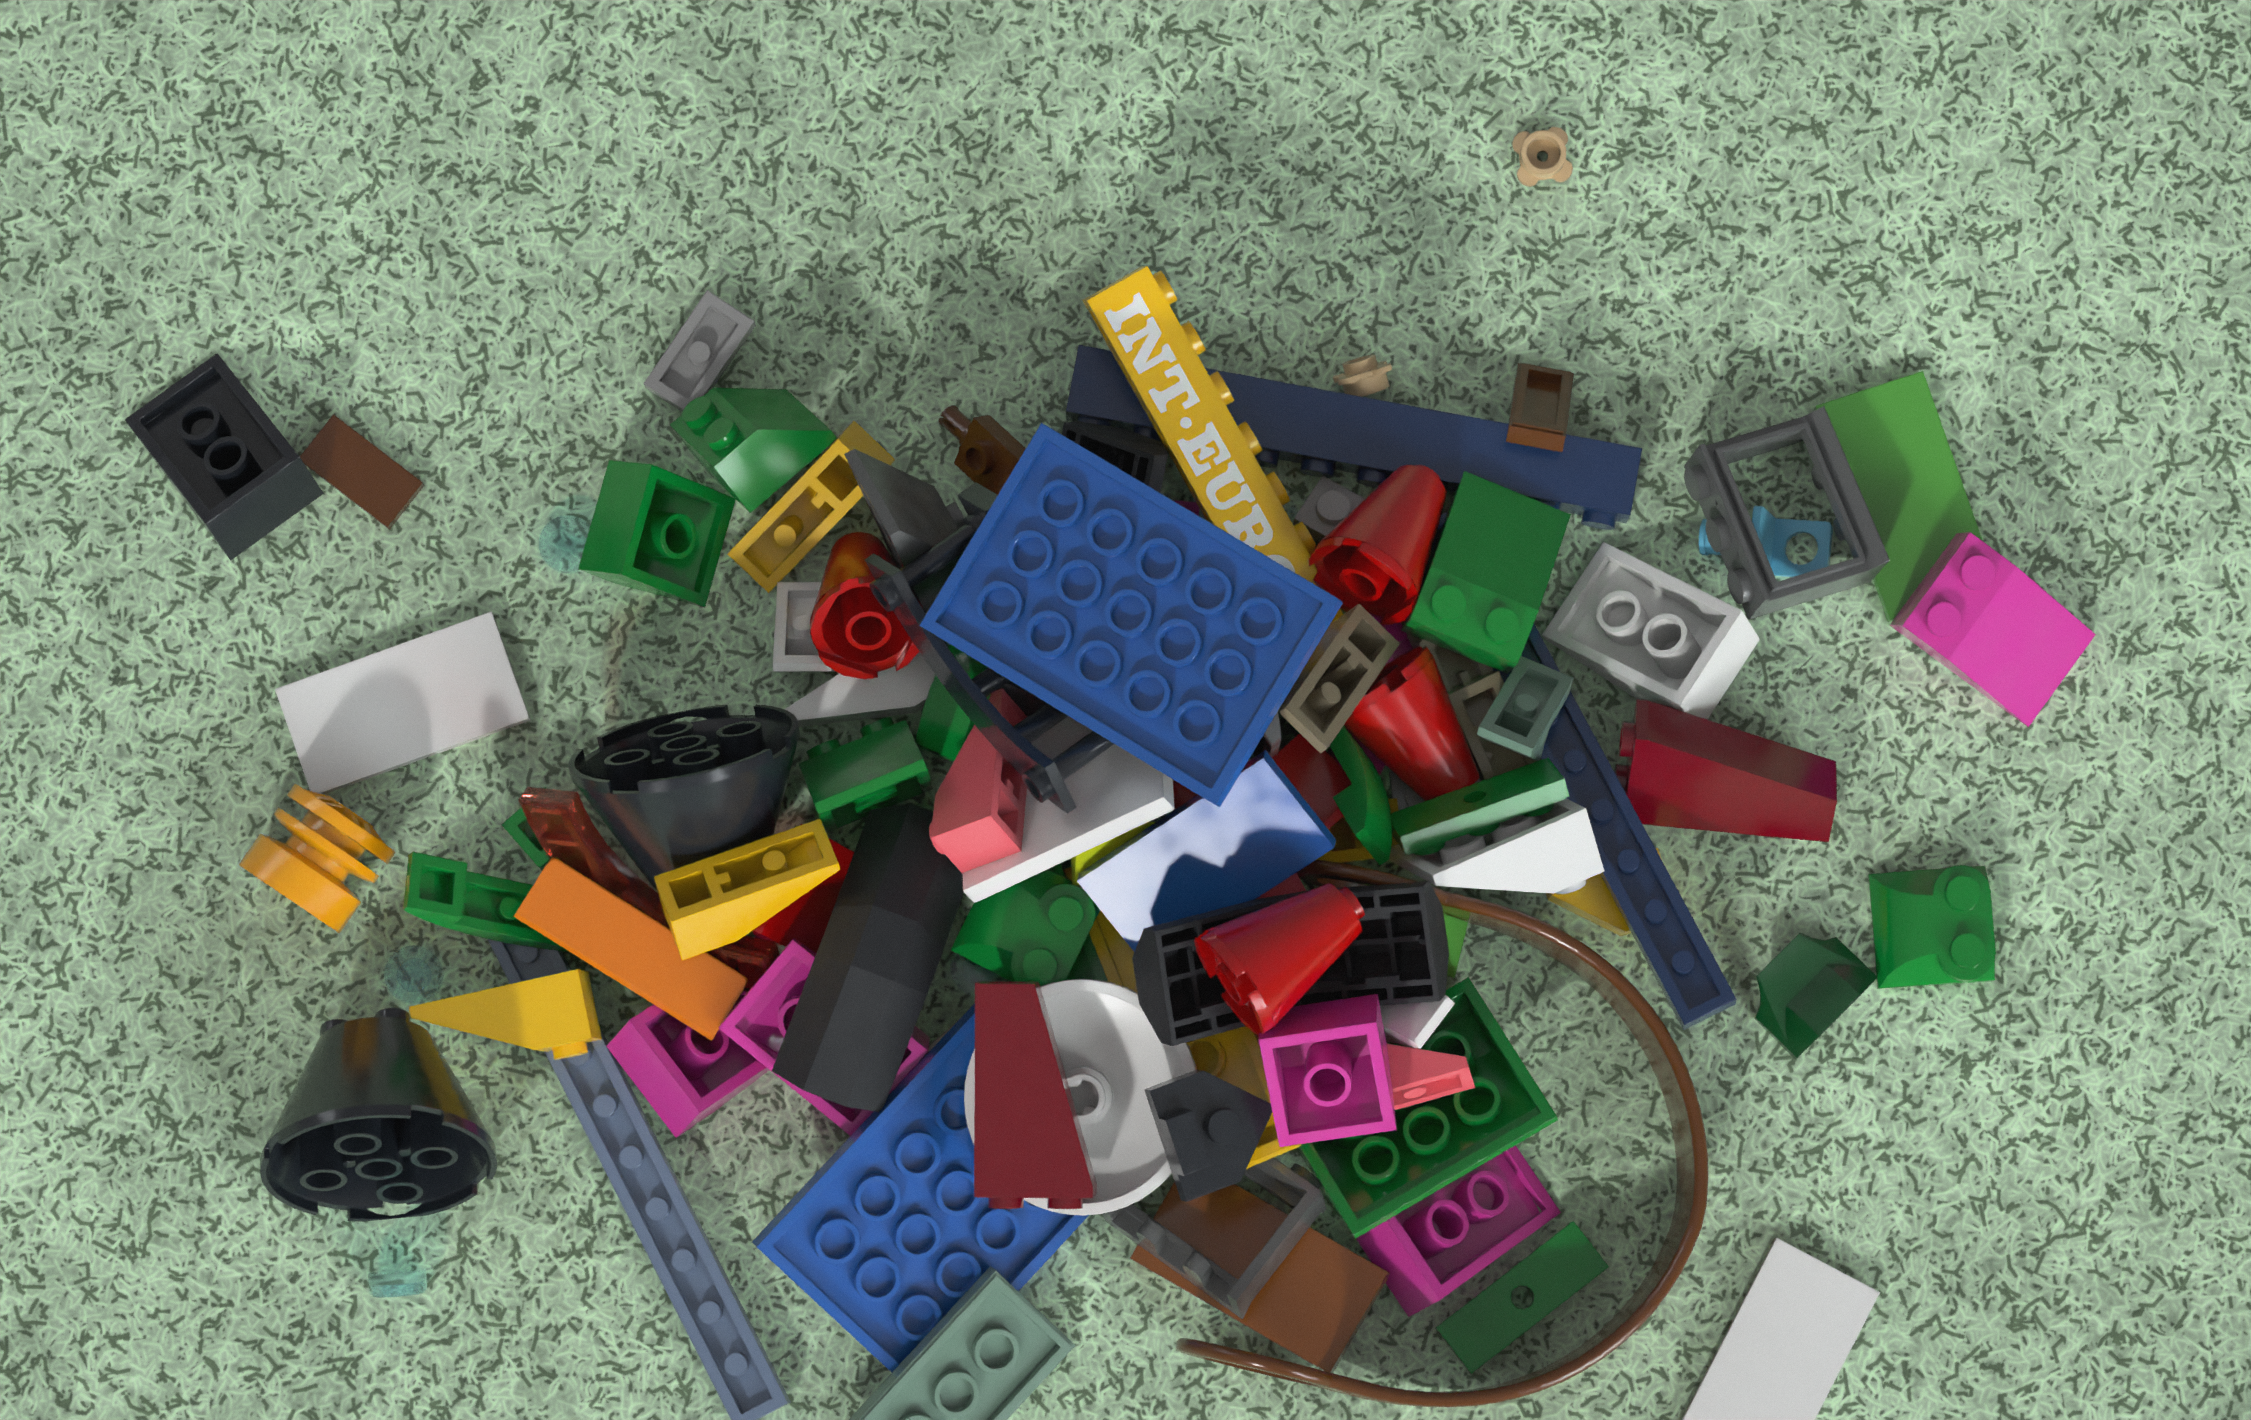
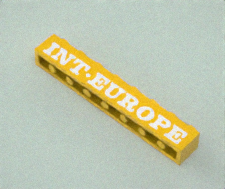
[1082,266,1344,623]

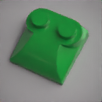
[1868,865,1996,989]
[951,869,1100,987]

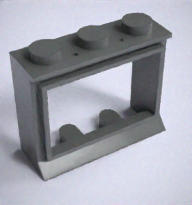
[1684,406,1890,620]
[1102,1158,1326,1320]

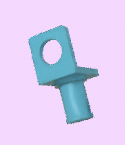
[1699,506,1833,577]

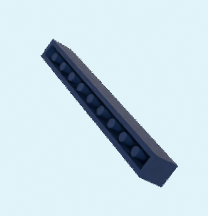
[1066,345,1642,530]

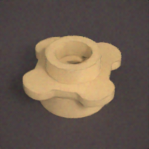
[1512,127,1573,187]
[1333,354,1392,397]

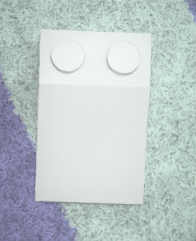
[1542,542,1760,719]
[1389,799,1604,894]

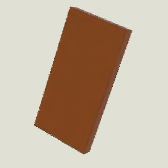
[1130,1182,1390,1373]

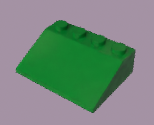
[1297,977,1558,1239]

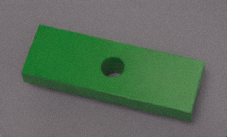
[1391,758,1569,855]
[1435,1221,1609,1374]

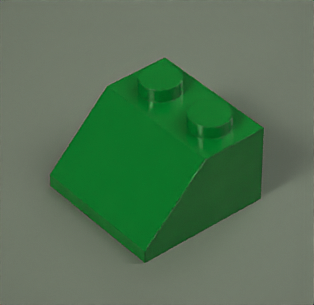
[670,388,837,513]
[578,460,736,607]

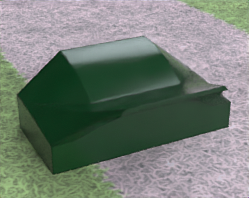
[1754,933,1878,1059]

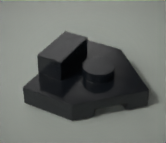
[1144,1069,1272,1202]

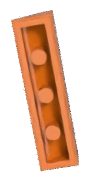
[514,857,748,1041]

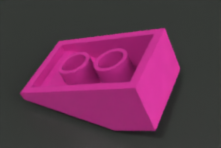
[1890,532,2096,727]
[607,937,774,1138]
[719,938,930,1136]
[1356,1145,1561,1317]

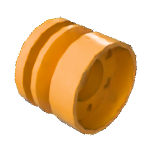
[239,784,396,933]

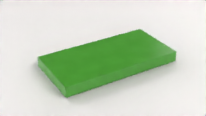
[1814,371,1983,622]

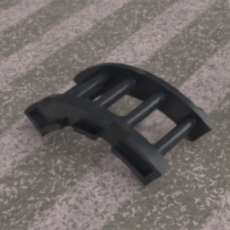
[865,482,1114,814]

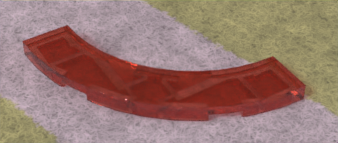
[518,787,780,992]

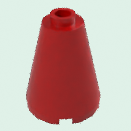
[1309,465,1447,625]
[810,532,924,680]
[1344,646,1480,801]
[1194,883,1365,1035]

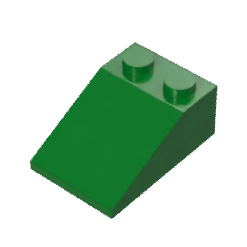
[1401,471,1571,674]
[799,717,933,833]

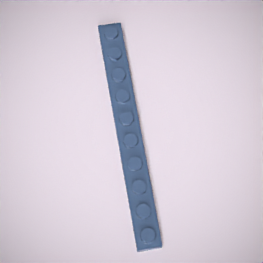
[488,939,791,1420]

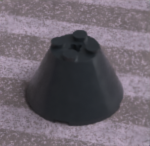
[568,704,800,891]
[260,1008,497,1222]

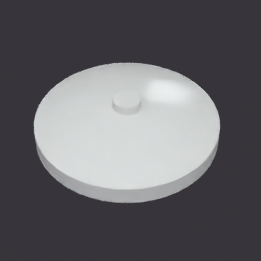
[964,979,1197,1216]

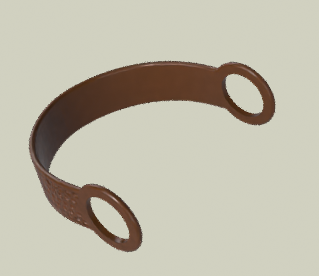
[1176,859,1708,1407]

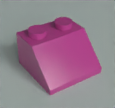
[1258,994,1397,1147]

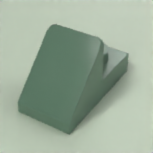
[1477,656,1574,761]

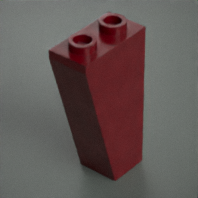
[1614,699,1837,842]
[974,981,1097,1209]

